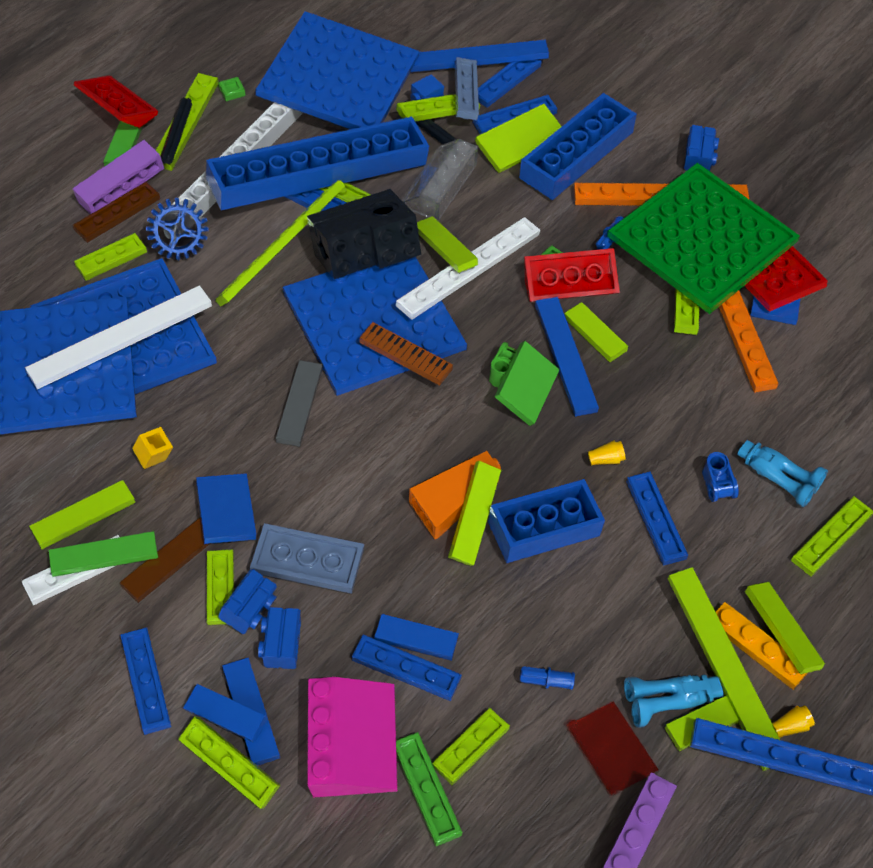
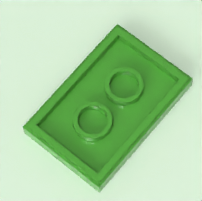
[494,341,559,426]

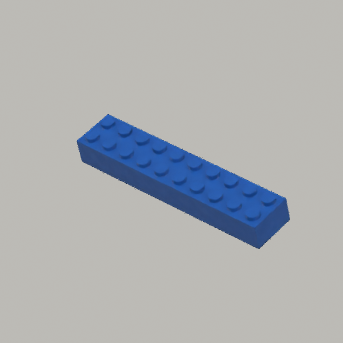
[206,117,429,210]

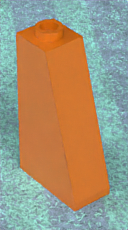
[409,451,501,540]

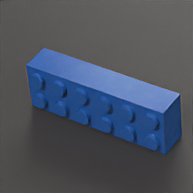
[519,93,637,200]

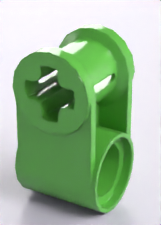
[489,342,517,388]

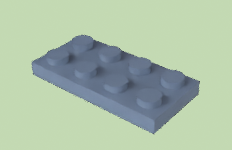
[250,523,364,594]

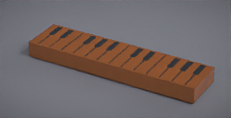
[360,322,453,385]

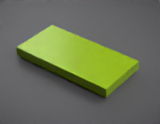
[475,104,562,173]

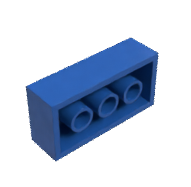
[488,479,605,563]

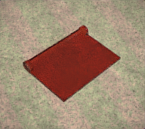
[567,701,659,796]

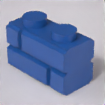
[684,125,719,171]
[218,569,277,634]
[258,607,301,669]

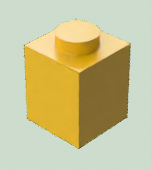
[132,427,173,469]

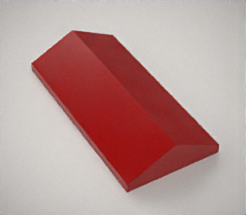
[74,75,158,128]
[524,248,620,302]

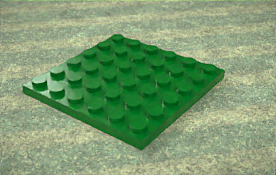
[607,163,800,314]

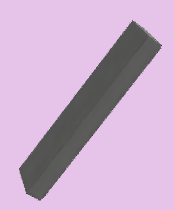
[276,360,323,447]

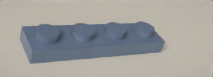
[455,57,479,120]

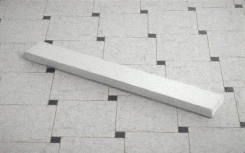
[396,217,540,320]
[25,285,212,389]

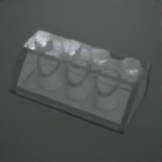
[401,139,478,221]

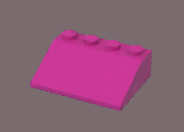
[308,677,398,798]

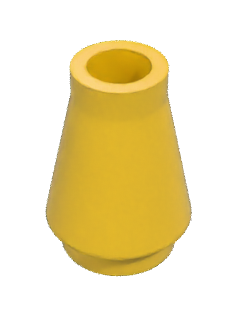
[588,440,626,466]
[772,705,815,738]

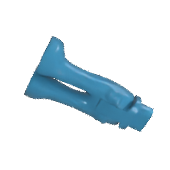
[737,440,828,507]
[624,674,723,728]

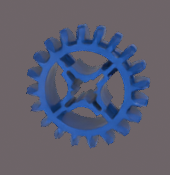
[146,197,209,260]

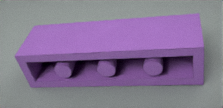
[73,140,164,214]
[603,772,677,868]

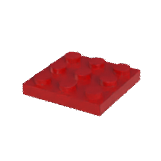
[745,246,828,312]

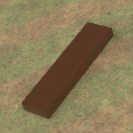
[73,182,160,243]
[120,518,211,603]

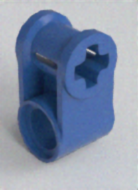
[702,452,739,502]

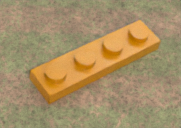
[716,602,809,690]

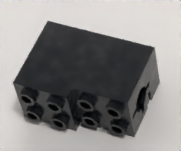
[307,189,422,279]

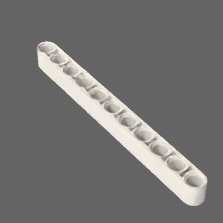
[162,102,303,239]

